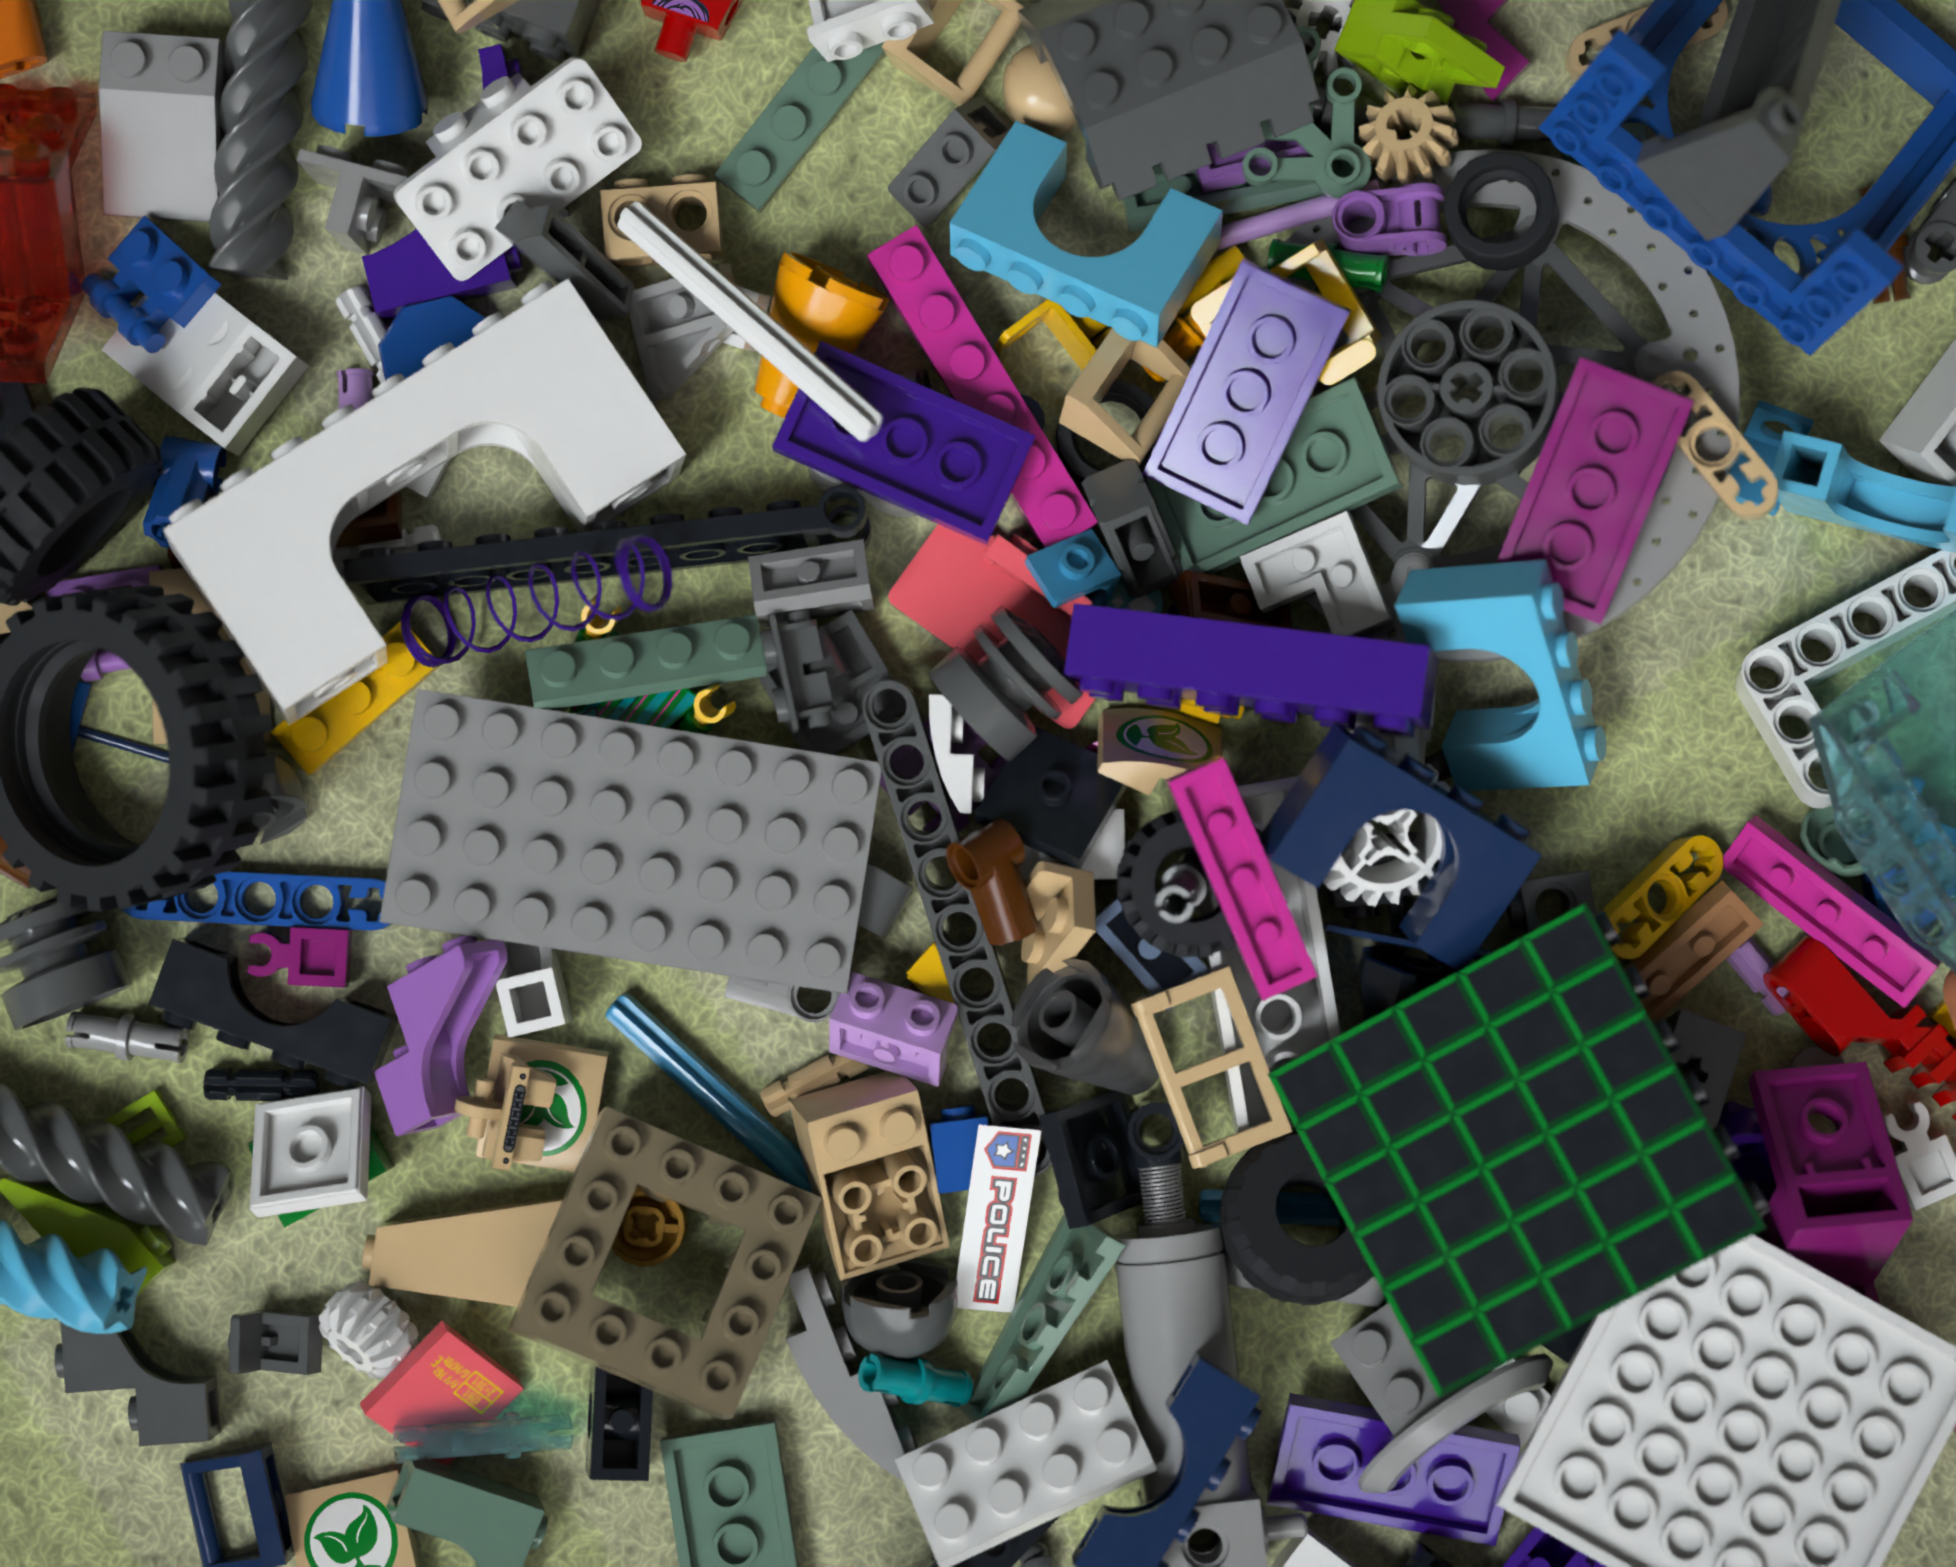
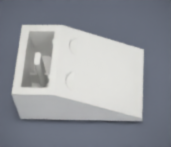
[102,293,309,456]

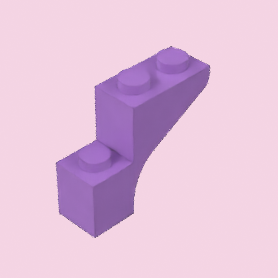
[374,935,507,1136]

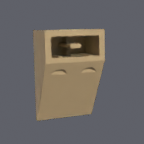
[789,1071,950,1281]

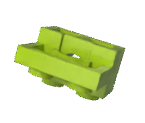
[1334,0,1505,104]

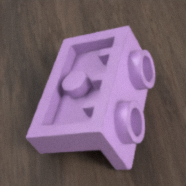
[829,972,958,1087]

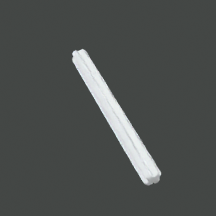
[617,202,884,442]

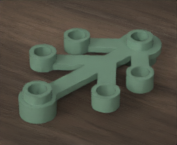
[1211,26,1371,199]

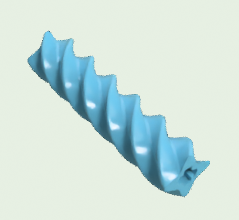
[0,1219,147,1334]

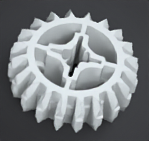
[1323,748,1451,907]

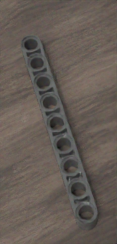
[862,677,1052,1176]

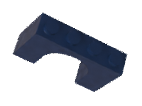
[1259,723,1542,971]

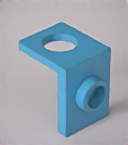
[1728,400,1814,516]
[1025,529,1121,608]

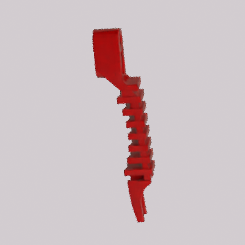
[1763,936,1956,1121]

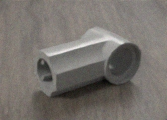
[724,976,840,1023]

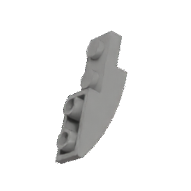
[786,1261,918,1481]

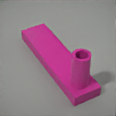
[1166,755,1318,1001]
[1723,815,1944,1008]

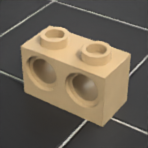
[600,174,725,268]

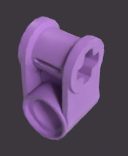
[1332,183,1447,256]

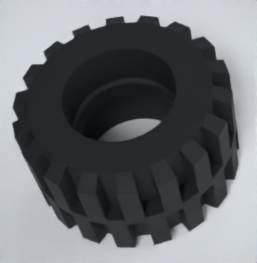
[1116,810,1236,958]

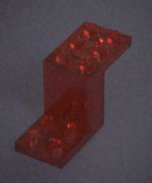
[0,84,96,384]

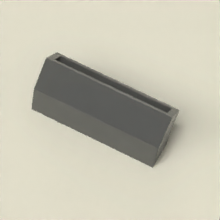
[495,200,635,320]

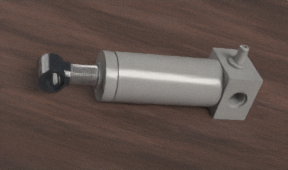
[1114,1099,1308,1567]

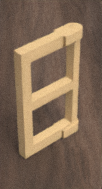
[1130,966,1292,1169]

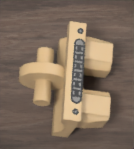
[454,1054,557,1171]

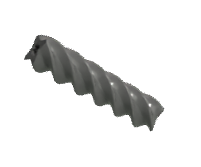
[207,0,313,280]
[0,1083,232,1246]

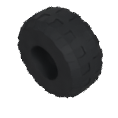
[1219,1127,1374,1306]

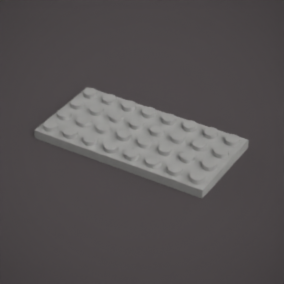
[379,689,882,994]

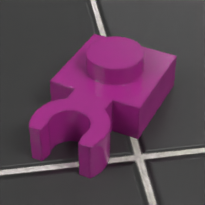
[247,927,352,988]

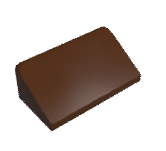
[1169,570,1292,629]

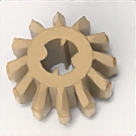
[1358,84,1459,186]

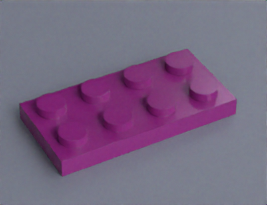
[1496,356,1694,625]

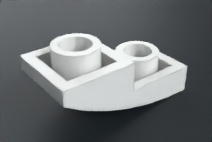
[929,694,985,814]

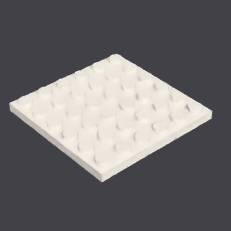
[1495,1235,1956,1567]

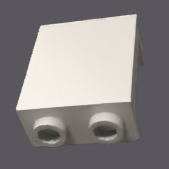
[806,0,934,62]

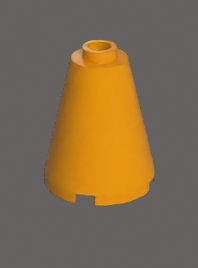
[754,251,890,418]

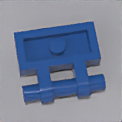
[82,215,222,353]

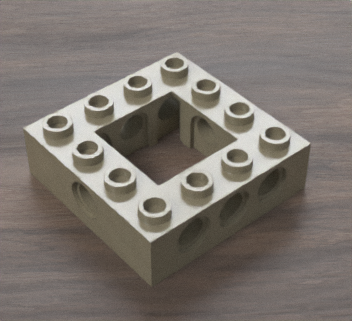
[507,1106,822,1420]

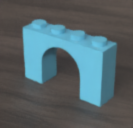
[950,121,1223,348]
[1772,430,1956,553]
[1395,560,1606,791]

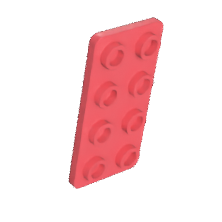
[888,524,1096,729]

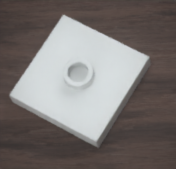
[250,1086,372,1218]

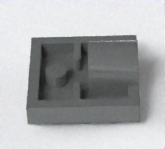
[758,609,907,755]

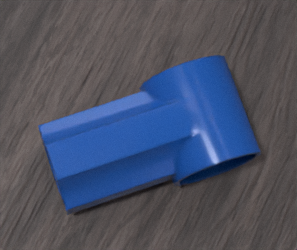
[143,435,227,549]

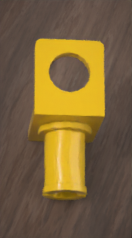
[994,299,1107,371]

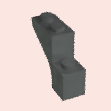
[54,1319,220,1446]

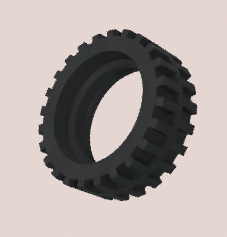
[0,585,275,912]

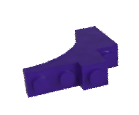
[362,44,570,321]

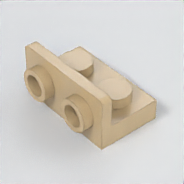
[1021,861,1096,986]

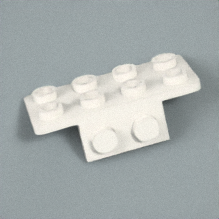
[394,56,642,281]

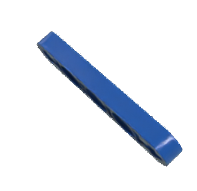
[122,871,393,931]

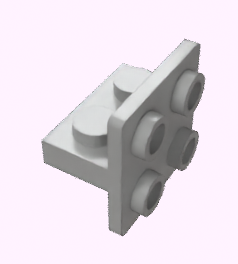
[296,145,409,255]

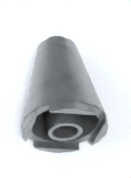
[1012,958,1159,1095]

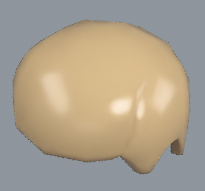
[1003,45,1077,137]

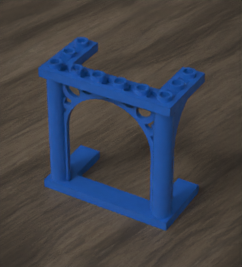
[1538,0,1956,356]

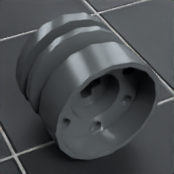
[928,605,1084,762]
[0,898,132,1030]

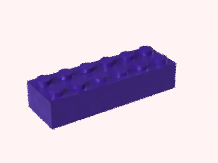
[1064,603,1439,738]

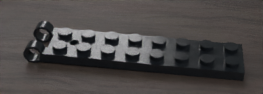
[343,485,872,605]

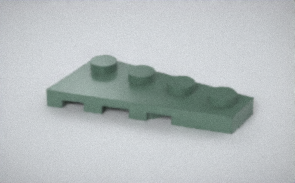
[960,1213,1126,1423]

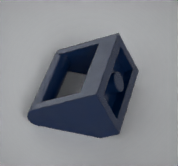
[180,1441,295,1567]

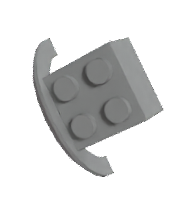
[1330,1303,1553,1493]

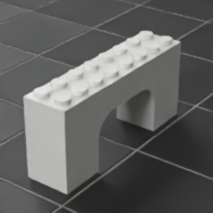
[163,279,686,726]

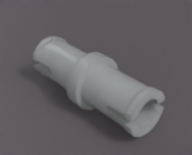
[65,1011,189,1063]

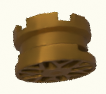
[611,1184,688,1267]

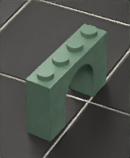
[387,1452,548,1567]

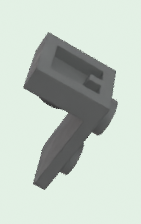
[888,95,1012,227]

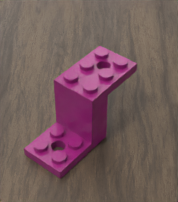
[1748,1062,1913,1305]

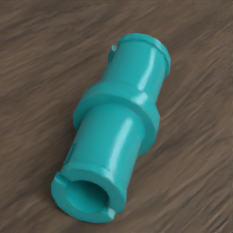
[858,1354,973,1408]

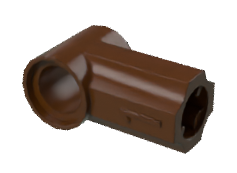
[946,818,1039,946]

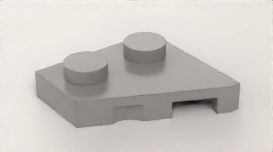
[628,263,735,401]

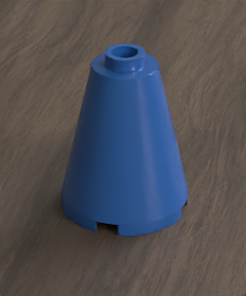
[311,0,428,137]

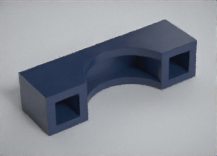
[1072,1353,1263,1567]

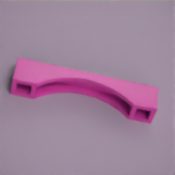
[867,225,1098,549]

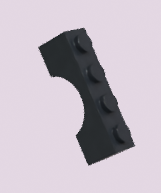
[149,937,398,1088]

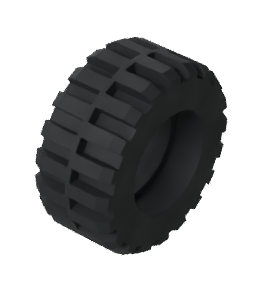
[0,387,163,606]

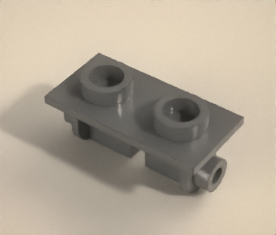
[760,609,836,734]

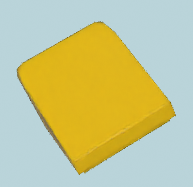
[906,941,954,1003]

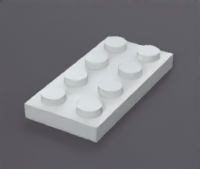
[894,1360,1158,1567]

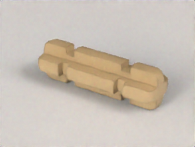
[760,1054,869,1117]

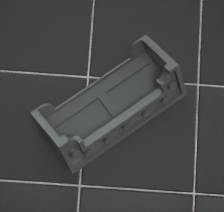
[1636,0,1841,241]

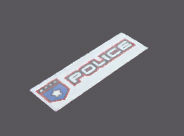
[956,1124,1041,1312]

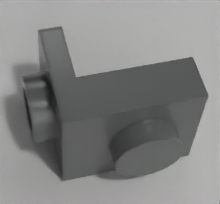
[228,1309,322,1375]

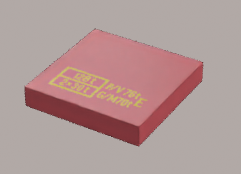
[359,1321,524,1465]

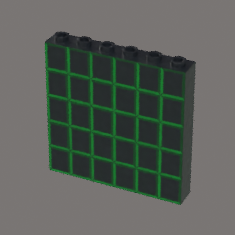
[1267,903,1771,1398]

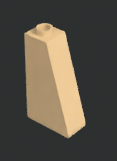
[362,1196,564,1306]

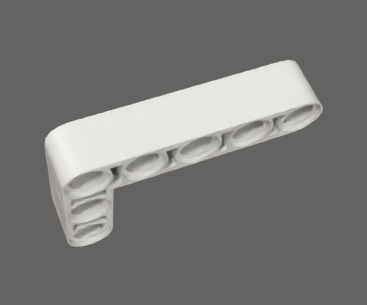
[1735,550,1956,808]

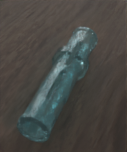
[393,1412,573,1464]

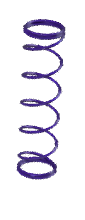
[401,534,673,668]

